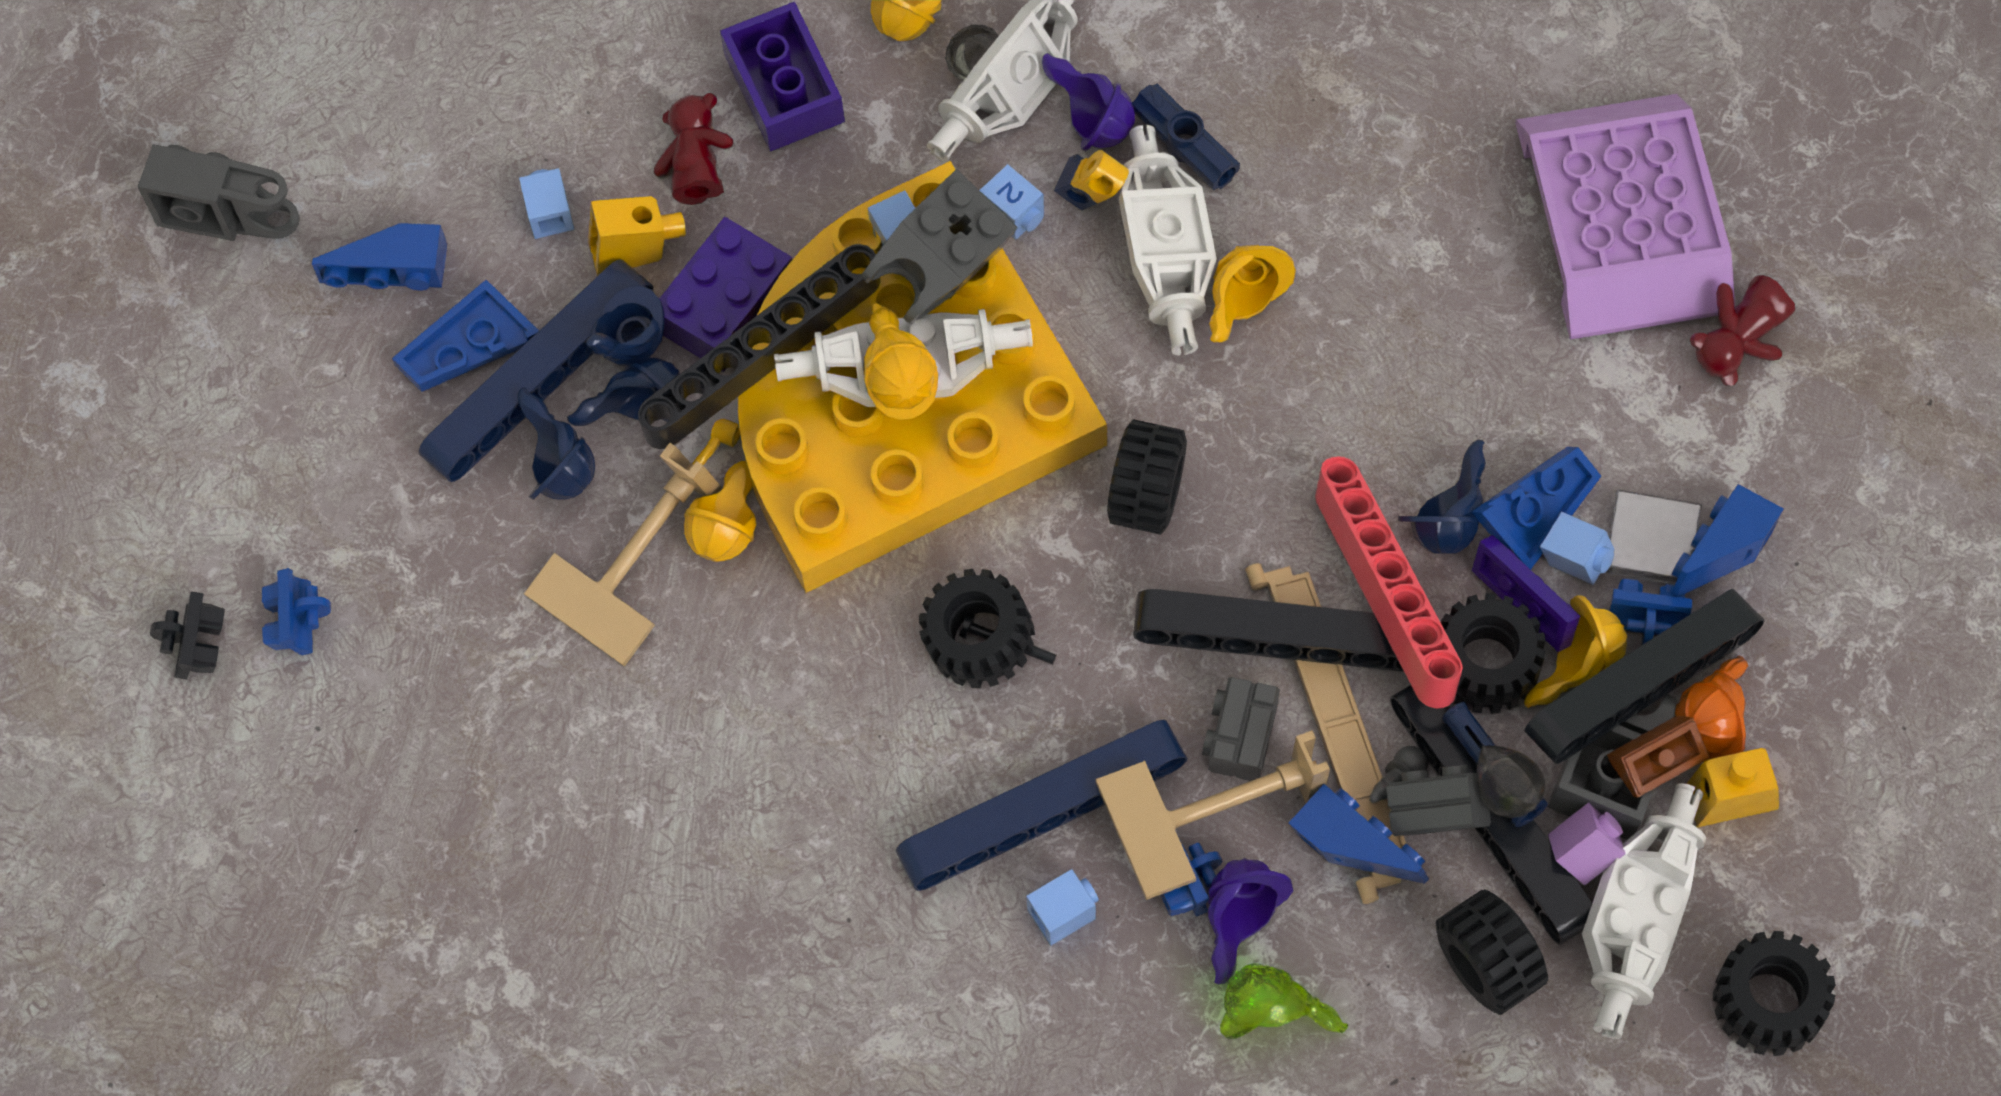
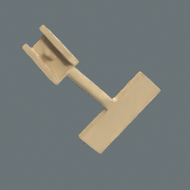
[524,443,722,667]
[1095,730,1330,900]

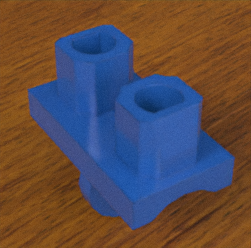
[262,568,331,656]
[1609,578,1692,645]
[1161,830,1223,917]

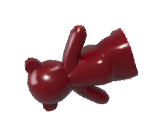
[654,93,734,205]
[1690,275,1796,386]

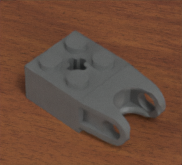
[138,144,300,241]
[861,169,1018,325]
[1547,694,1676,840]

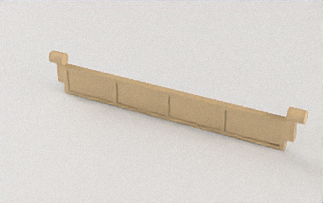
[1245,563,1406,904]

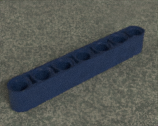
[419,259,654,482]
[895,720,1188,891]

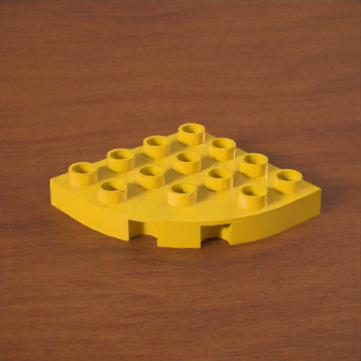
[738,161,1107,593]

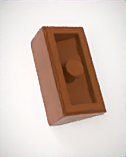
[1607,716,1710,798]

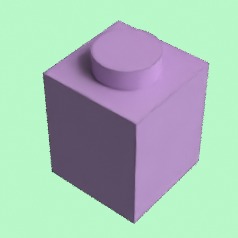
[1548,802,1626,885]

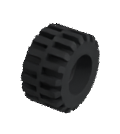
[1107,419,1187,535]
[919,569,1035,688]
[1441,593,1546,714]
[1435,889,1548,1015]
[1713,931,1836,1056]

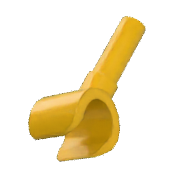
[692,419,741,465]

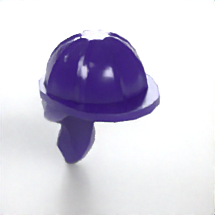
[1042,53,1135,152]
[1208,858,1293,985]

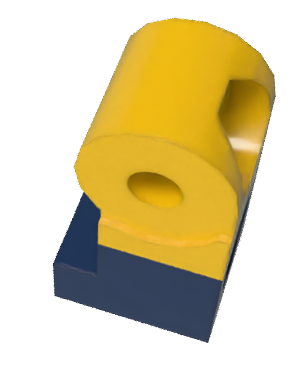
[1054,150,1129,211]

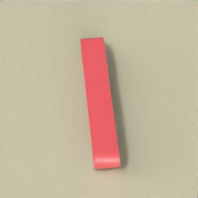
[1315,456,1463,709]

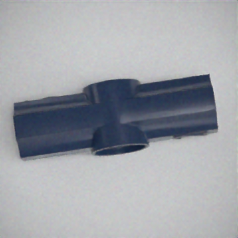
[1132,84,1240,190]

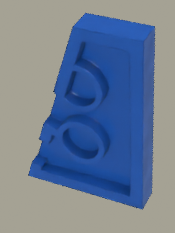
[392,280,539,392]
[1471,446,1602,570]

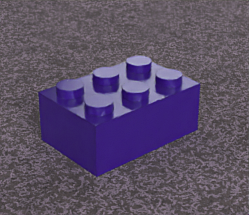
[720,1,845,152]
[659,216,792,373]

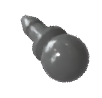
[1370,746,1428,803]

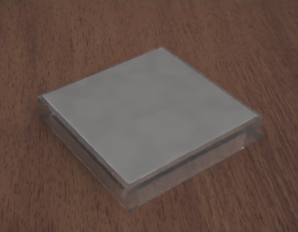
[1605,489,1702,585]

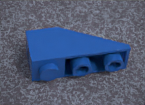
[312,223,447,291]
[1671,484,1784,597]
[1288,784,1429,884]

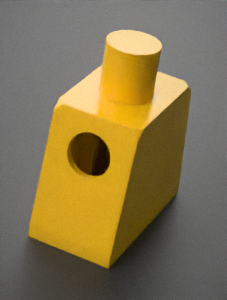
[588,196,686,276]
[1686,748,1779,828]

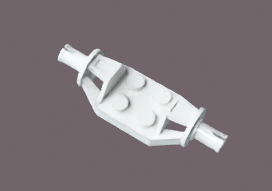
[927,0,1078,162]
[1119,125,1217,355]
[774,309,1033,407]
[1582,783,1706,1039]

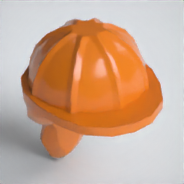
[1675,655,1748,762]

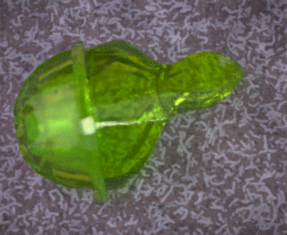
[1220,963,1348,1039]

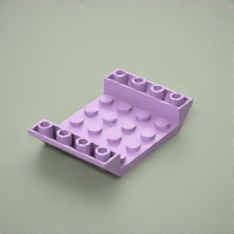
[1515,94,1735,340]

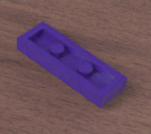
[1471,535,1580,652]

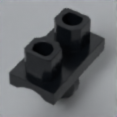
[150,591,225,680]

